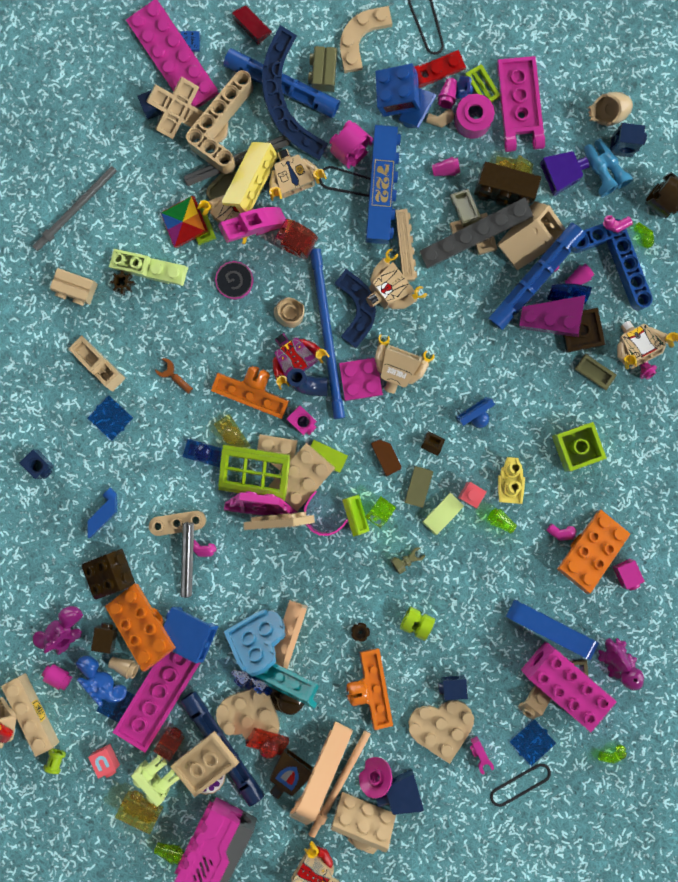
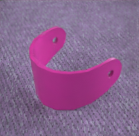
[304,491,348,536]

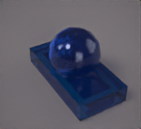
[183,439,223,467]

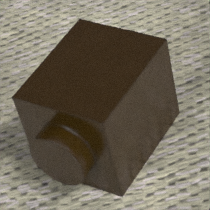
[91,622,118,654]

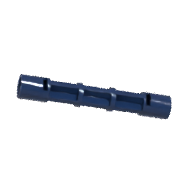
[180,690,265,807]

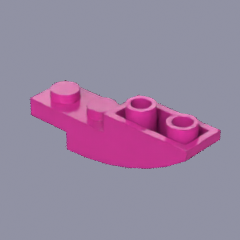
[218,207,288,243]

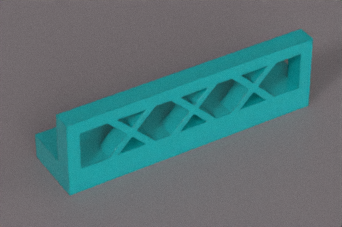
[247,664,319,709]

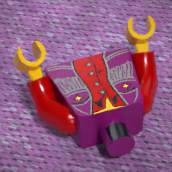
[273,333,330,390]

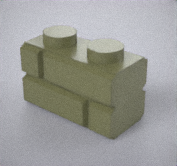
[308,46,337,92]

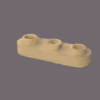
[149,511,206,536]

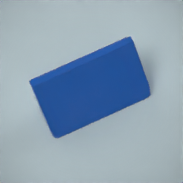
[399,88,437,128]

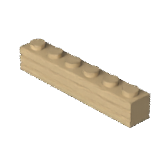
[395,209,417,282]

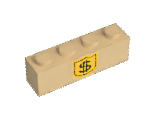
[1,673,59,757]

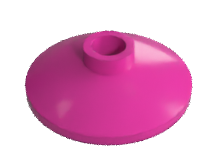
[359,757,392,798]

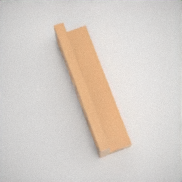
[274,600,308,669]

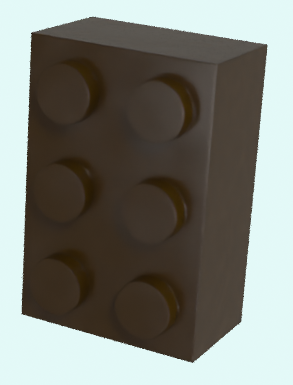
[474,161,541,207]

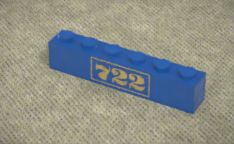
[365,125,401,244]

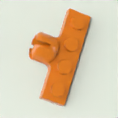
[211,366,289,419]
[346,648,393,730]

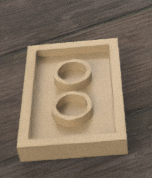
[268,443,335,511]
[243,512,315,530]
[170,731,239,797]
[331,792,396,853]

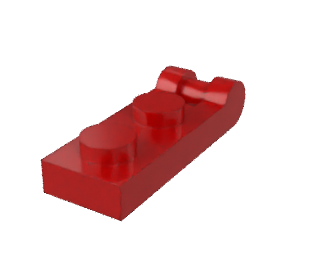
[415,50,466,88]

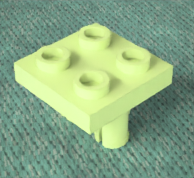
[131,754,180,807]

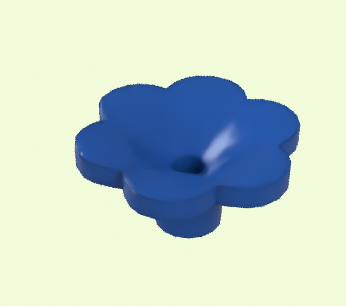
[456,75,473,99]

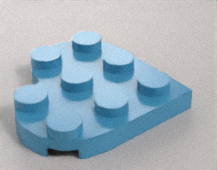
[224,610,286,676]

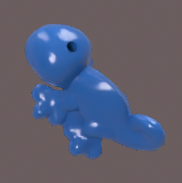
[76,656,127,707]

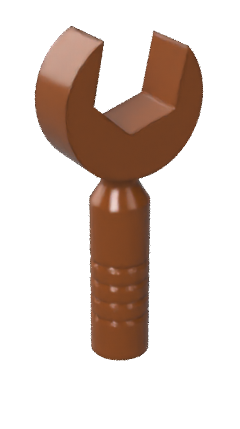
[155,358,193,394]

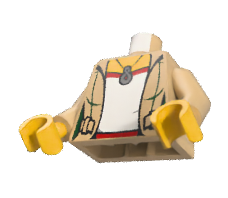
[617,321,678,370]

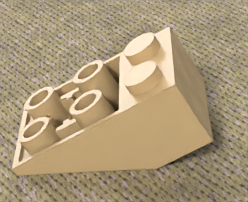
[497,201,565,270]

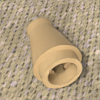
[108,656,139,679]

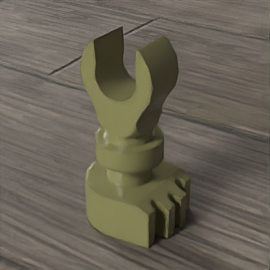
[390,547,425,575]

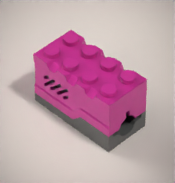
[174,797,257,882]

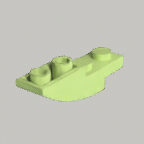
[109,249,188,286]

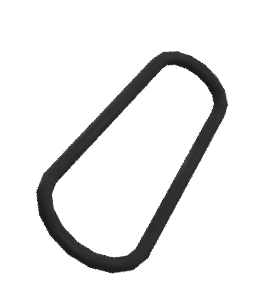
[408,0,444,55]
[319,166,370,197]

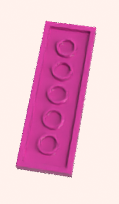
[126,0,219,108]
[112,652,200,753]

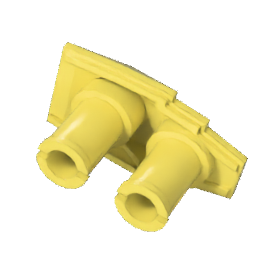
[498,457,525,504]

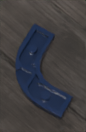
[334,269,376,349]

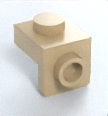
[518,686,551,719]

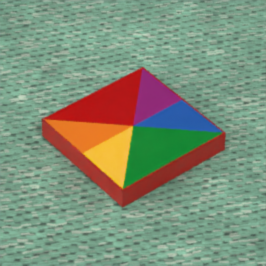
[161,196,208,248]

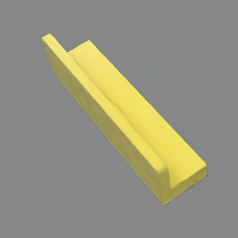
[222,142,278,213]

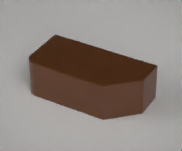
[371,440,401,477]

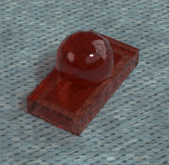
[245,727,290,759]

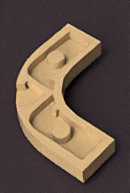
[340,6,392,73]

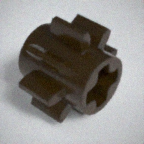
[110,270,136,296]

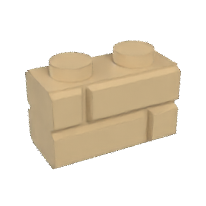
[50,268,98,306]

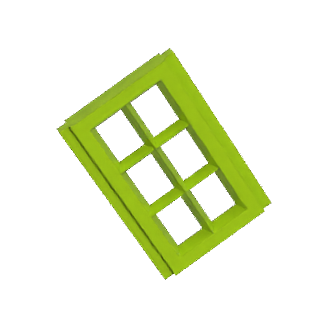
[218,445,290,501]

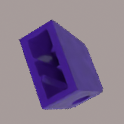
[540,151,589,196]

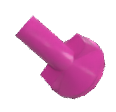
[640,361,657,379]

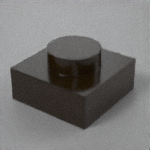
[421,431,445,456]

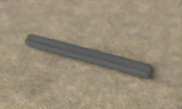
[184,136,290,186]

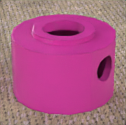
[454,94,495,139]

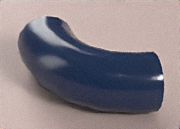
[287,368,328,396]

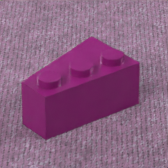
[519,296,585,337]

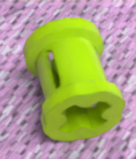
[43,748,66,774]

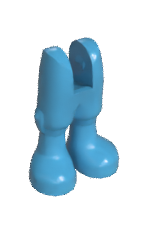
[584,138,633,198]

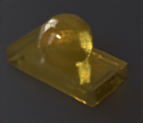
[214,414,251,448]

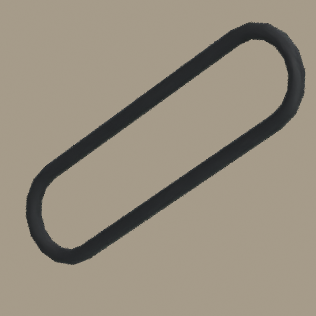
[490,763,551,807]

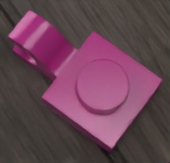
[470,736,494,774]

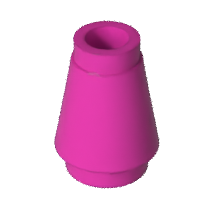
[437,78,457,109]
[432,157,460,176]
[564,264,594,290]

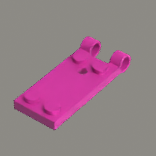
[497,56,545,152]

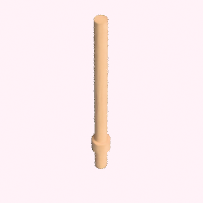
[308,730,371,838]

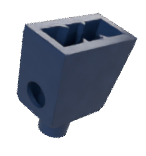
[376,769,424,815]

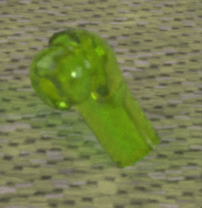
[633,221,654,248]
[598,745,627,764]

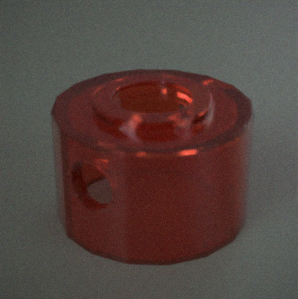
[274,219,318,259]

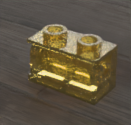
[115,790,163,835]

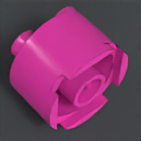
[329,120,373,169]

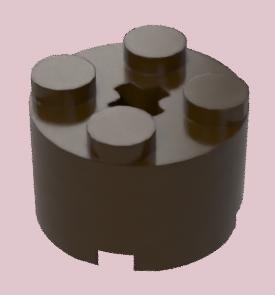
[645,172,678,219]

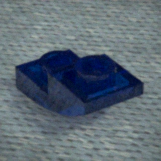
[547,283,592,305]
[231,670,273,697]

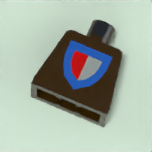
[270,747,314,799]

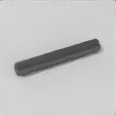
[180,522,194,598]

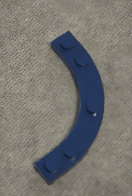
[262,25,328,162]

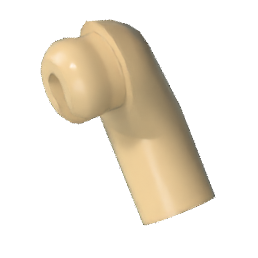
[426,109,454,127]

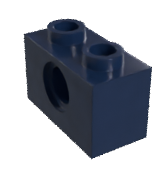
[610,123,647,157]

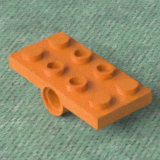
[557,510,630,594]
[105,583,176,671]

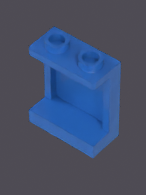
[164,607,219,663]

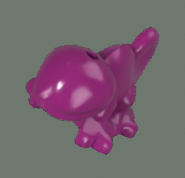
[33,606,83,655]
[598,638,644,691]

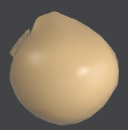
[588,92,633,126]

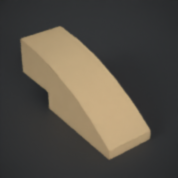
[69,335,126,392]

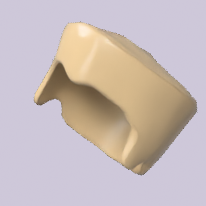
[274,297,305,328]

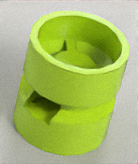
[400,606,435,641]

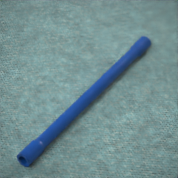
[310,249,345,419]

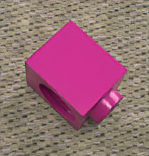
[287,406,317,436]
[612,559,645,591]

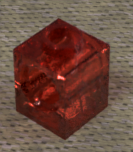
[153,727,185,762]

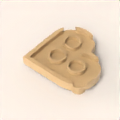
[216,683,280,747]
[408,700,474,764]

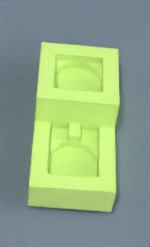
[422,493,464,535]

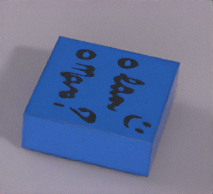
[181,31,200,52]

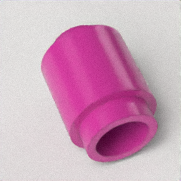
[41,664,73,691]

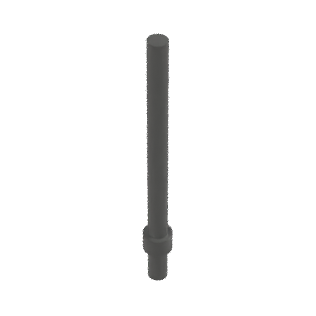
[32,166,117,251]

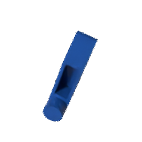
[87,488,117,538]

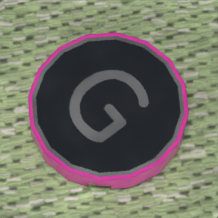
[215,261,254,300]

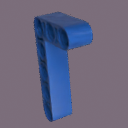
[571,219,653,311]

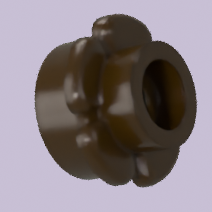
[351,623,370,642]

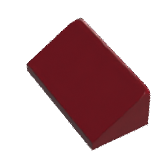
[232,5,272,45]

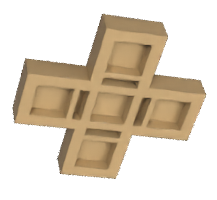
[146,76,203,139]

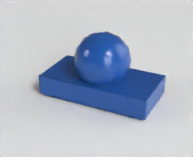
[456,397,496,428]

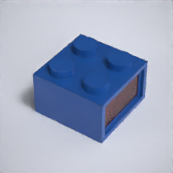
[375,63,420,117]

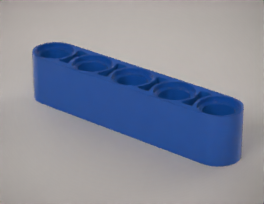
[506,599,599,660]

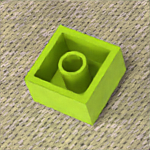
[552,422,607,472]

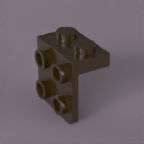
[82,549,136,600]

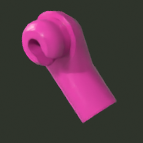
[603,215,633,233]
[546,524,576,541]
[193,539,217,557]

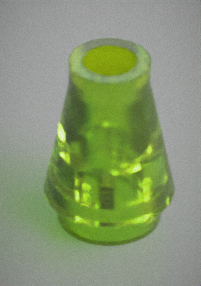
[487,508,517,534]
[154,842,185,866]

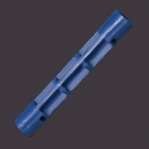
[224,48,340,118]
[488,222,586,330]

